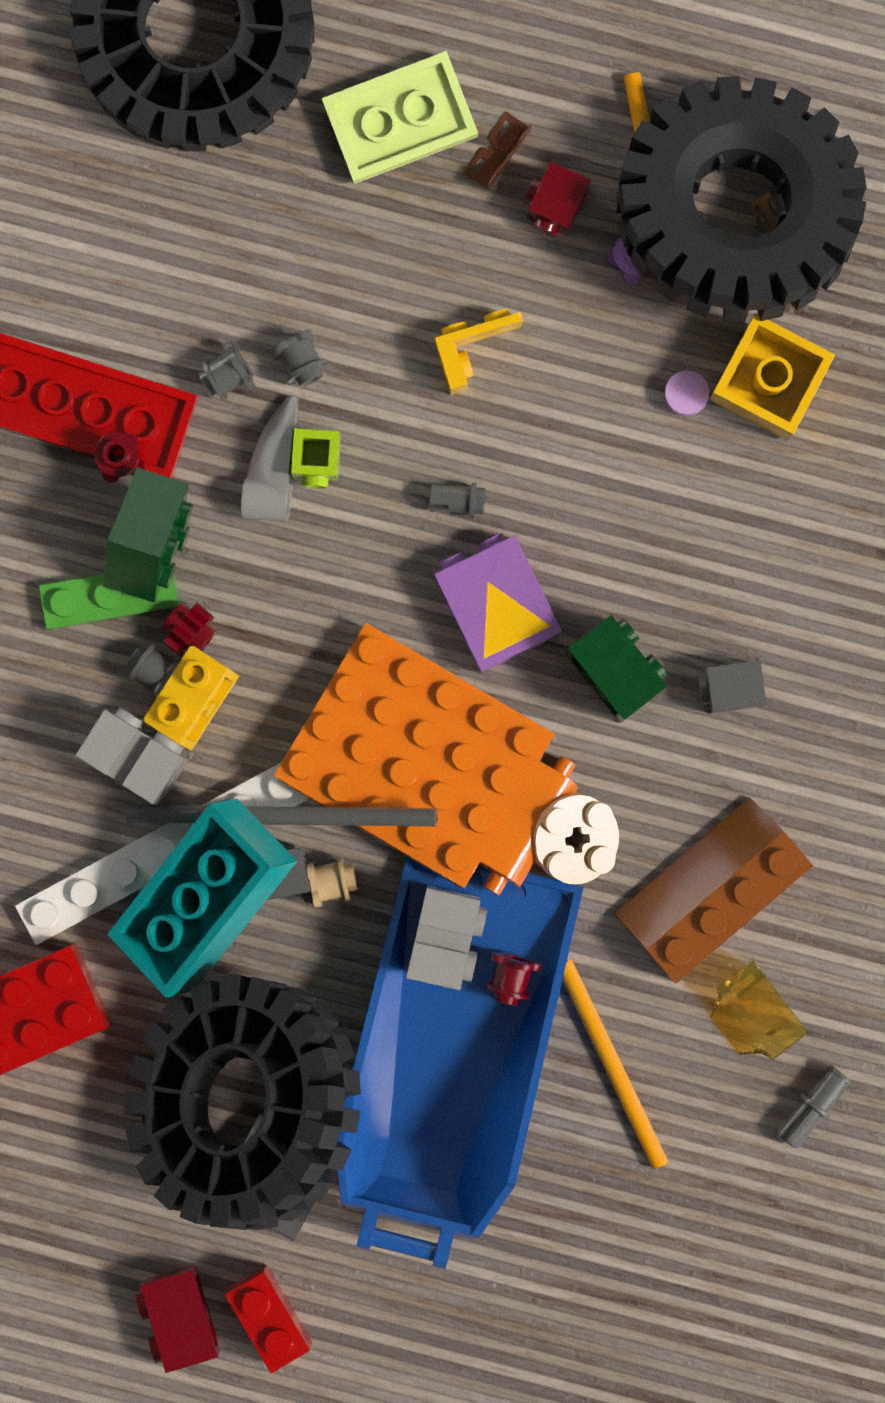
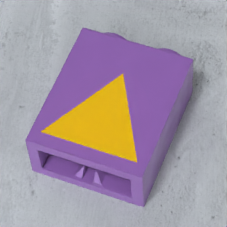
[434,533,562,673]

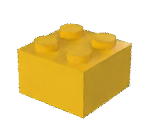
[709,313,835,441]

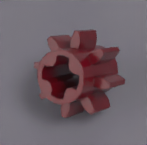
[161,602,217,657]

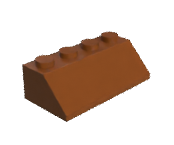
[614,797,813,984]

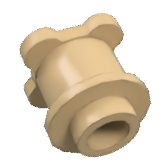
[306,857,358,908]

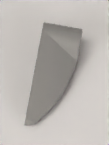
[241,396,299,522]

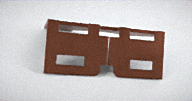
[464,111,532,191]

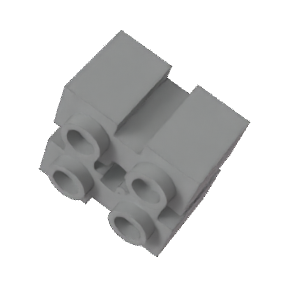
[75,707,189,805]
[406,885,487,990]

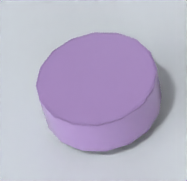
[664,370,710,416]

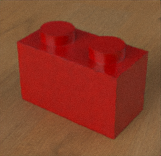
[225,1265,312,1374]

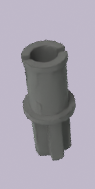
[777,1064,853,1149]

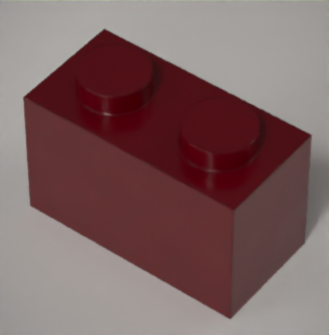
[136,1264,221,1373]

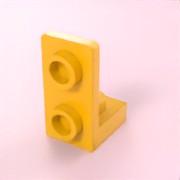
[435,309,523,395]

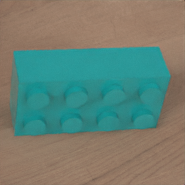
[107,799,298,998]

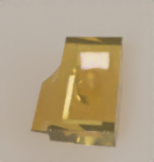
[710,960,809,1060]

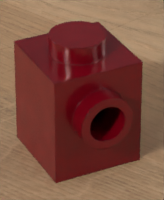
[523,161,591,237]

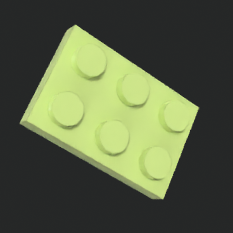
[322,51,478,184]

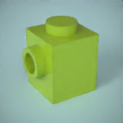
[291,428,341,489]

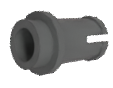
[430,483,485,518]

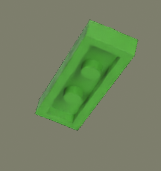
[39,574,179,630]

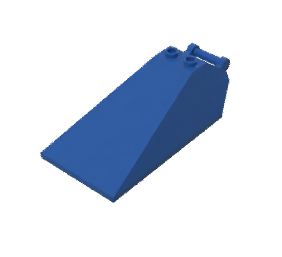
[337,857,584,1269]

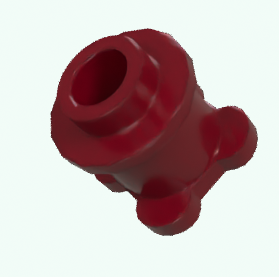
[94,432,145,483]
[485,951,542,1006]

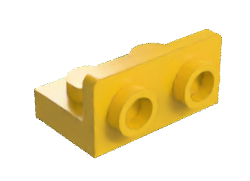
[144,646,240,751]

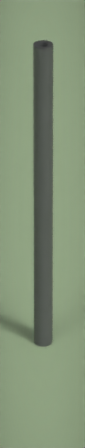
[126,805,438,827]

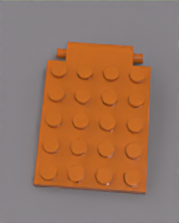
[273,623,578,896]

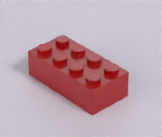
[0,943,112,1075]

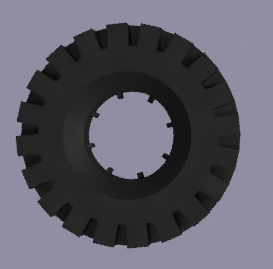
[70,0,315,151]
[616,76,867,323]
[124,975,361,1230]

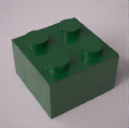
[103,467,193,603]
[565,615,668,723]

